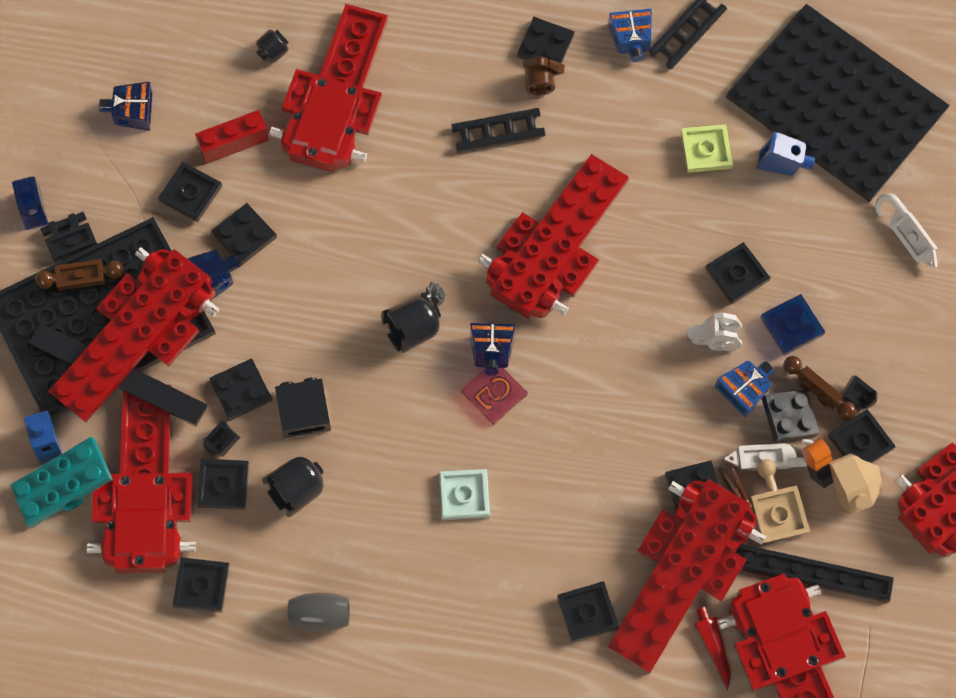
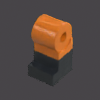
[802,438,833,488]

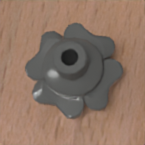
[421,281,445,309]

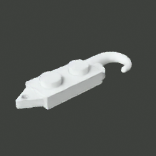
[875,193,938,268]
[724,439,813,472]

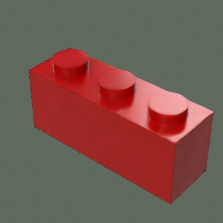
[195,110,269,164]

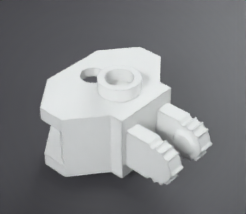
[686,313,742,351]

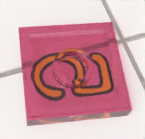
[461,362,528,426]

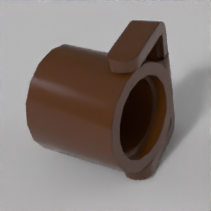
[523,56,565,96]

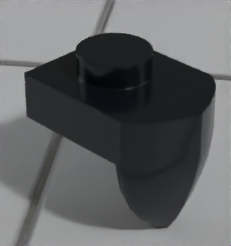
[840,375,878,410]
[202,420,241,457]

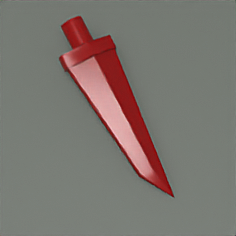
[694,607,731,690]

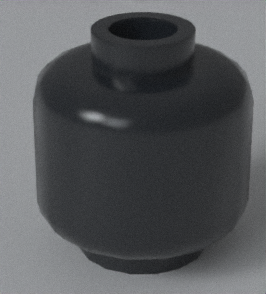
[256,29,289,63]

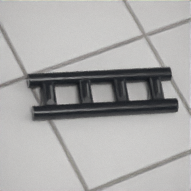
[648,0,727,69]
[451,108,545,153]

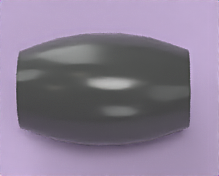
[288,592,350,633]

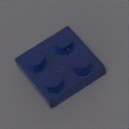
[760,294,825,356]

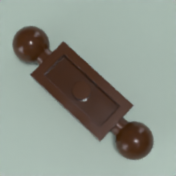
[35,259,124,291]
[783,356,857,420]

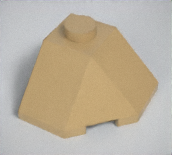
[829,454,883,515]

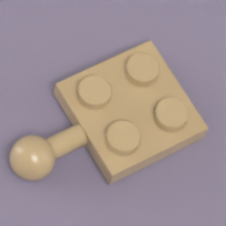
[749,459,810,544]

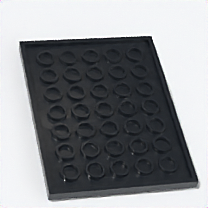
[726,4,950,202]
[0,217,216,416]

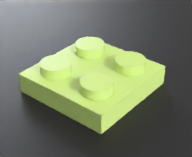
[681,124,733,173]

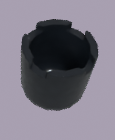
[381,297,441,353]
[262,457,324,517]

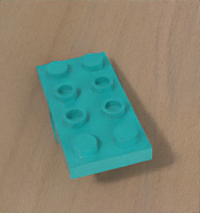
[10,437,113,528]

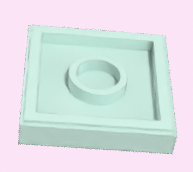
[439,469,490,520]

